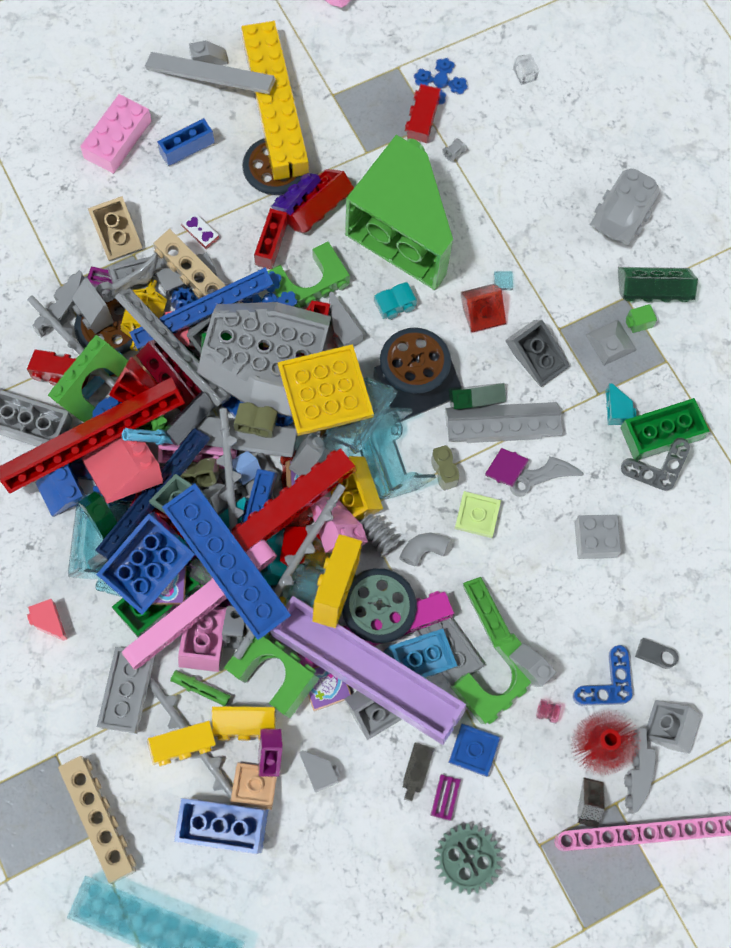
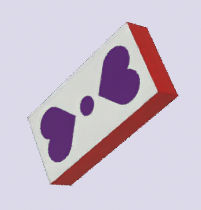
[181,212,219,249]

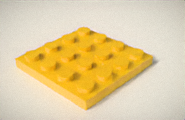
[277,344,374,436]

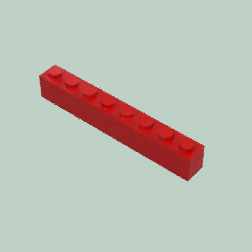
[231,448,356,552]

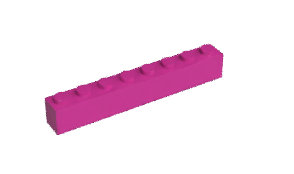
[297,591,454,668]

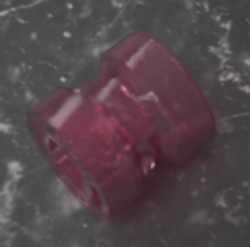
[536,699,561,724]

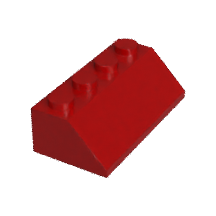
[288,169,354,233]

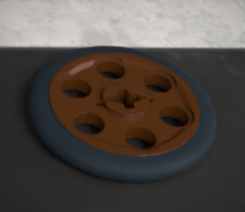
[242,138,309,195]
[74,294,133,355]
[380,327,451,393]

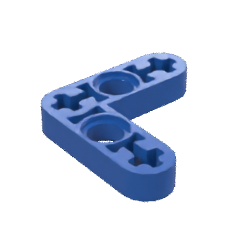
[573,645,632,706]

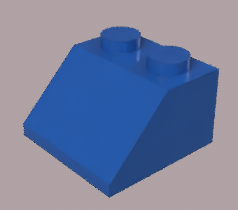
[35,464,86,517]

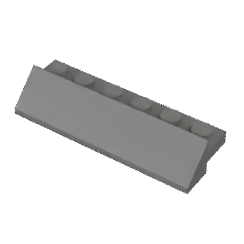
[445,402,562,443]
[182,415,298,457]

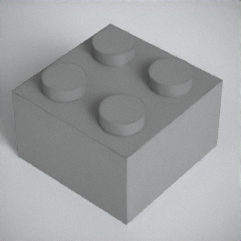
[574,514,621,559]

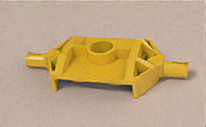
[121,279,167,351]

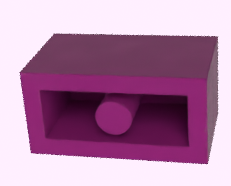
[258,729,283,777]

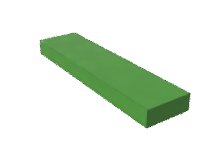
[463,577,512,648]

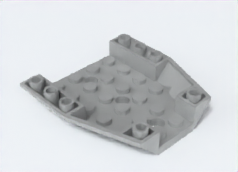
[197,302,331,417]

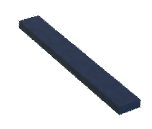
[95,428,210,560]

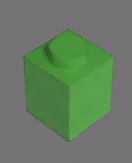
[626,304,657,333]

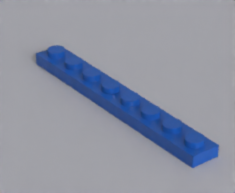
[129,267,274,350]

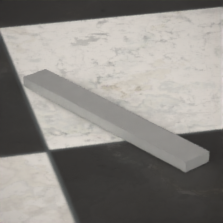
[145,52,275,94]
[115,288,231,406]

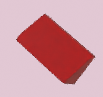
[280,526,308,566]

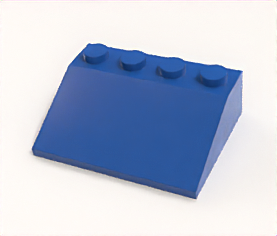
[96,512,195,615]

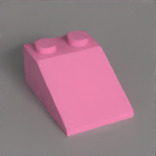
[310,497,368,553]
[178,606,226,672]

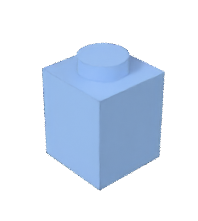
[232,451,261,485]

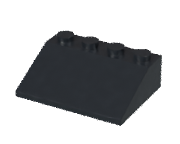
[373,353,461,424]

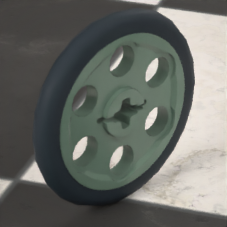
[342,568,417,643]

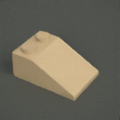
[88,196,142,261]

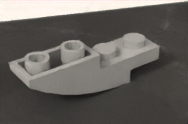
[32,270,84,338]
[624,728,655,814]

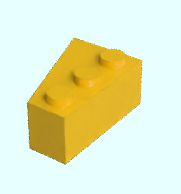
[147,721,216,767]

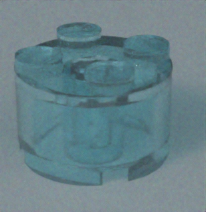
[286,563,324,608]

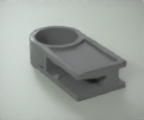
[635,638,678,669]

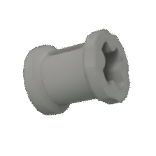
[443,138,466,162]

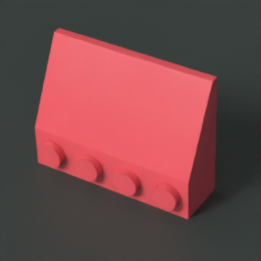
[81,436,163,504]

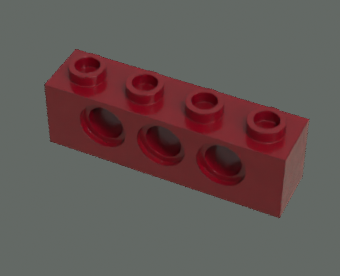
[136,340,202,412]

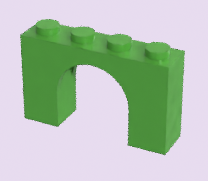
[268,241,350,308]
[48,335,128,422]
[450,633,531,724]
[224,634,320,718]

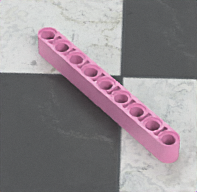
[122,540,277,670]
[554,816,731,851]

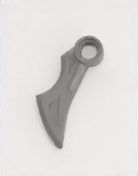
[96,253,158,302]
[510,456,583,497]

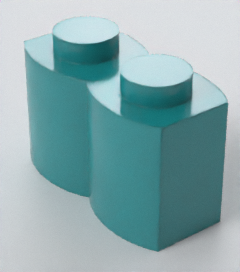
[374,282,417,319]

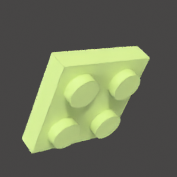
[454,491,501,538]

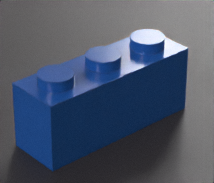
[157,118,214,166]

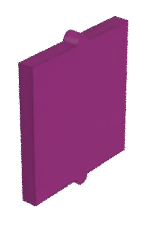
[485,448,529,487]

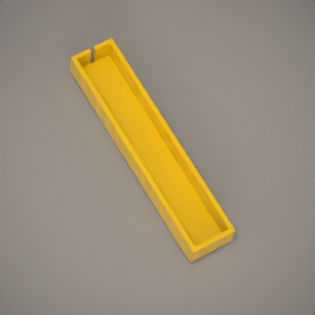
[241,20,309,180]

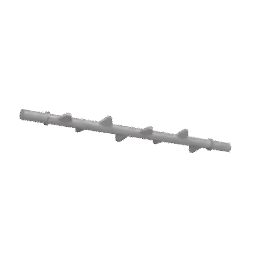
[27,295,118,388]
[216,408,244,532]
[233,484,345,660]
[148,676,270,844]

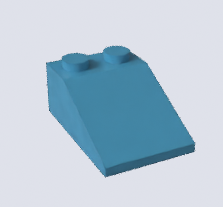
[383,629,457,679]

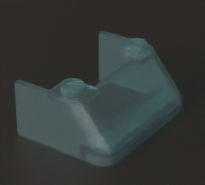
[322,377,398,457]
[356,408,436,499]

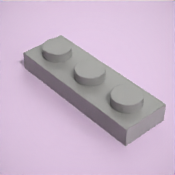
[108,256,166,283]

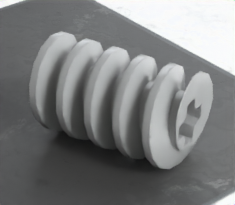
[360,514,399,557]

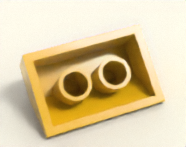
[330,456,383,520]
[212,706,276,741]

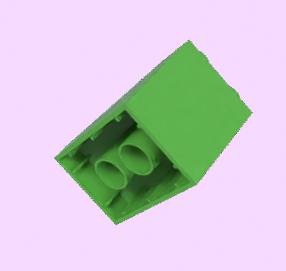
[345,135,453,290]

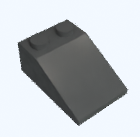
[505,320,570,387]

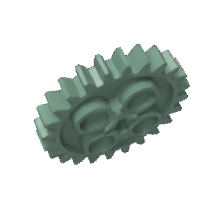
[434,824,503,895]

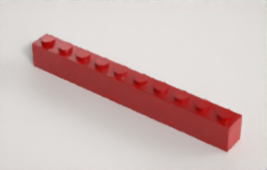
[0,377,185,494]

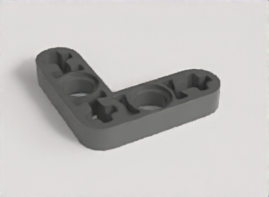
[621,438,690,491]

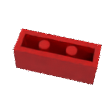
[405,84,441,143]
[254,208,288,269]

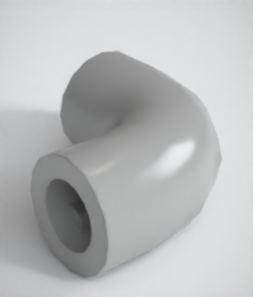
[399,532,450,566]

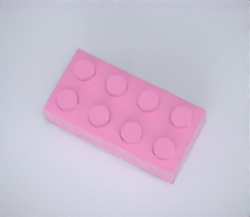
[80,94,151,174]

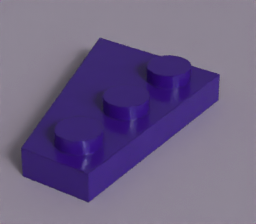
[271,173,321,215]

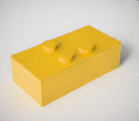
[312,534,362,629]

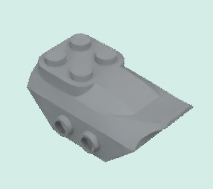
[589,169,660,245]

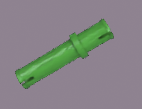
[170,670,231,707]

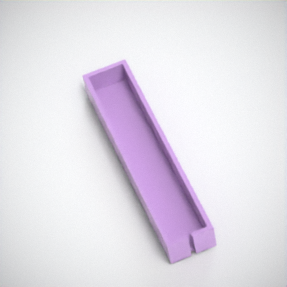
[270,596,466,745]

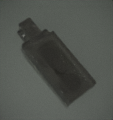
[402,742,434,802]

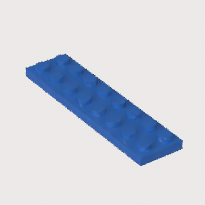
[162,483,291,640]

